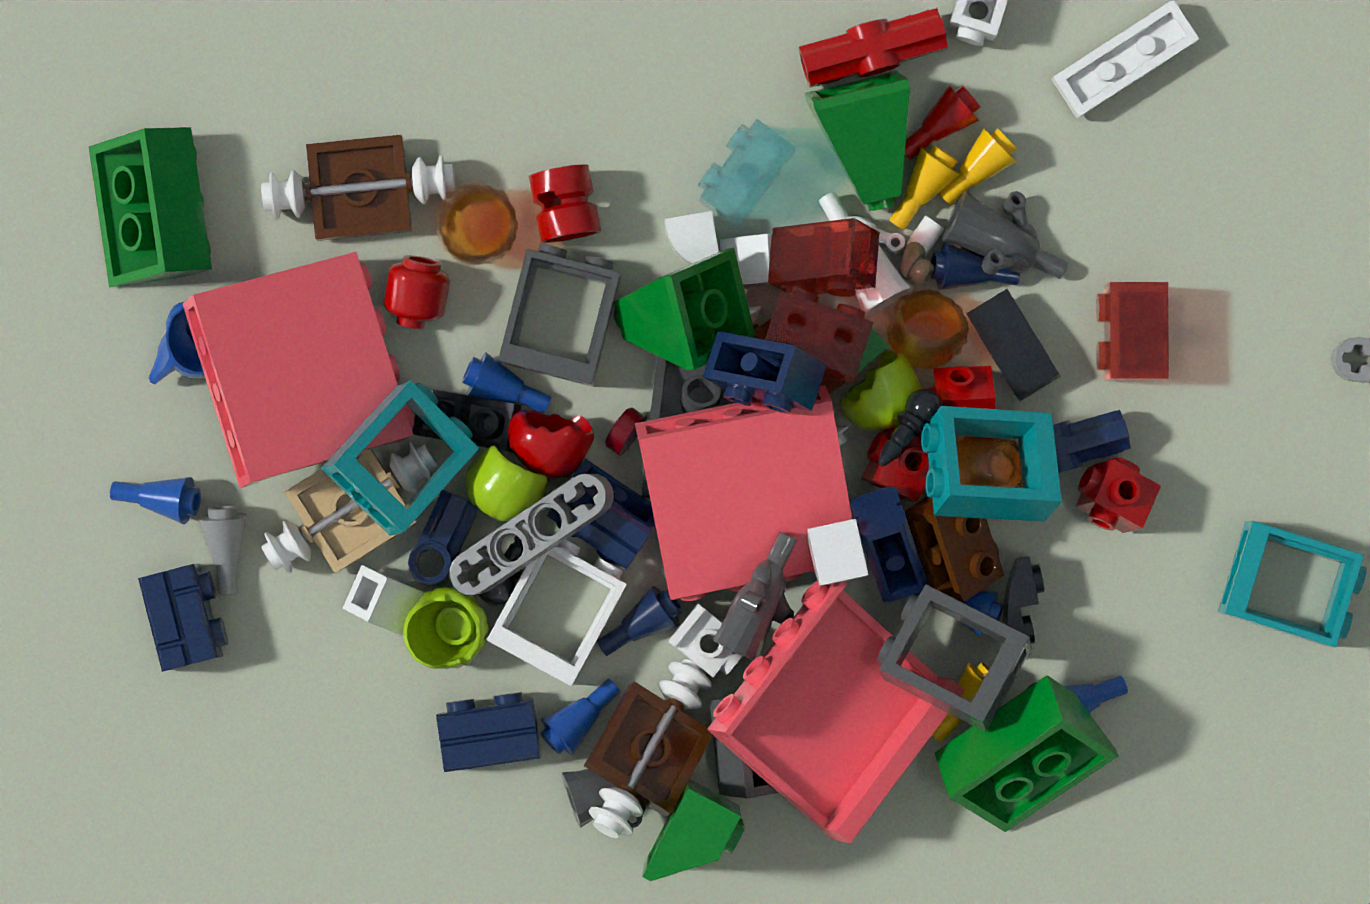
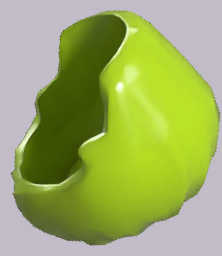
[840,350,922,430]
[465,446,547,522]
[403,587,489,669]

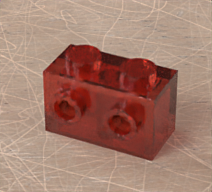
[768,218,880,301]
[1096,282,1169,381]
[765,288,874,383]

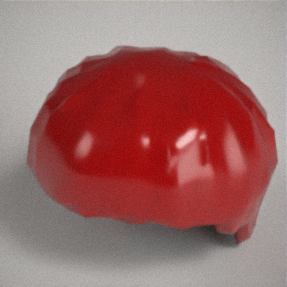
[508,410,595,479]

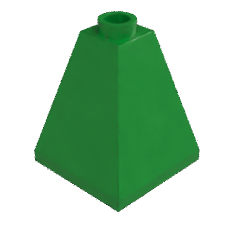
[805,71,910,211]
[613,248,756,370]

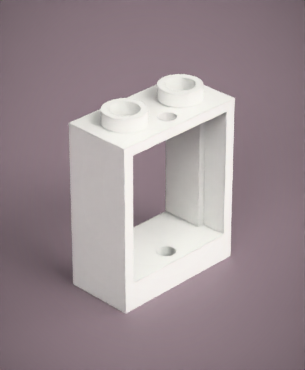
[487,540,627,686]

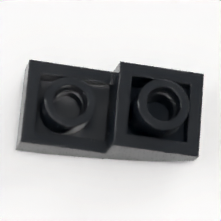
[966,289,1061,401]
[412,389,521,452]
[1003,556,1045,655]

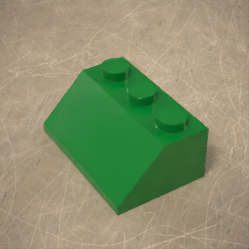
[89,127,212,288]
[934,675,1119,832]
[642,779,745,881]

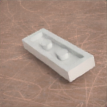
[1051,0,1199,119]

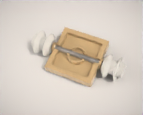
[261,441,439,573]

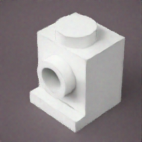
[948,0,1008,46]
[668,603,742,677]

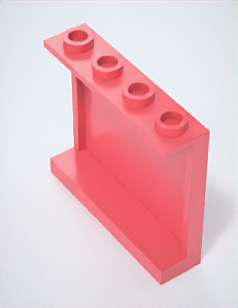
[182,252,414,488]
[635,385,852,601]
[707,581,965,843]

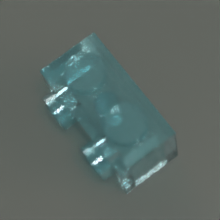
[698,119,796,230]

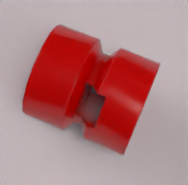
[528,164,601,243]

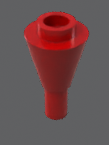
[905,84,981,160]

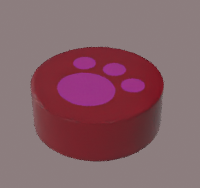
[605,407,647,456]

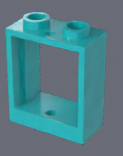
[321,380,480,536]
[921,406,1062,522]
[1218,521,1367,648]

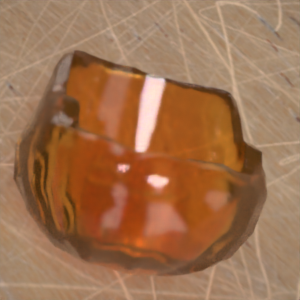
[436,182,519,265]
[885,289,969,370]
[956,436,1023,488]

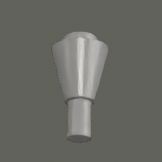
[199,505,247,595]

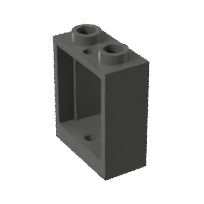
[498,243,621,387]
[877,584,1032,732]

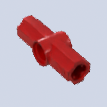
[798,8,948,88]

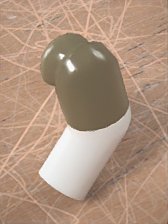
[900,216,945,285]

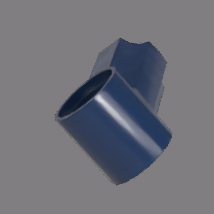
[1053,409,1131,473]
[408,490,479,587]

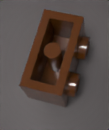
[904,496,1005,602]

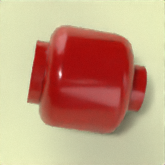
[383,255,450,329]

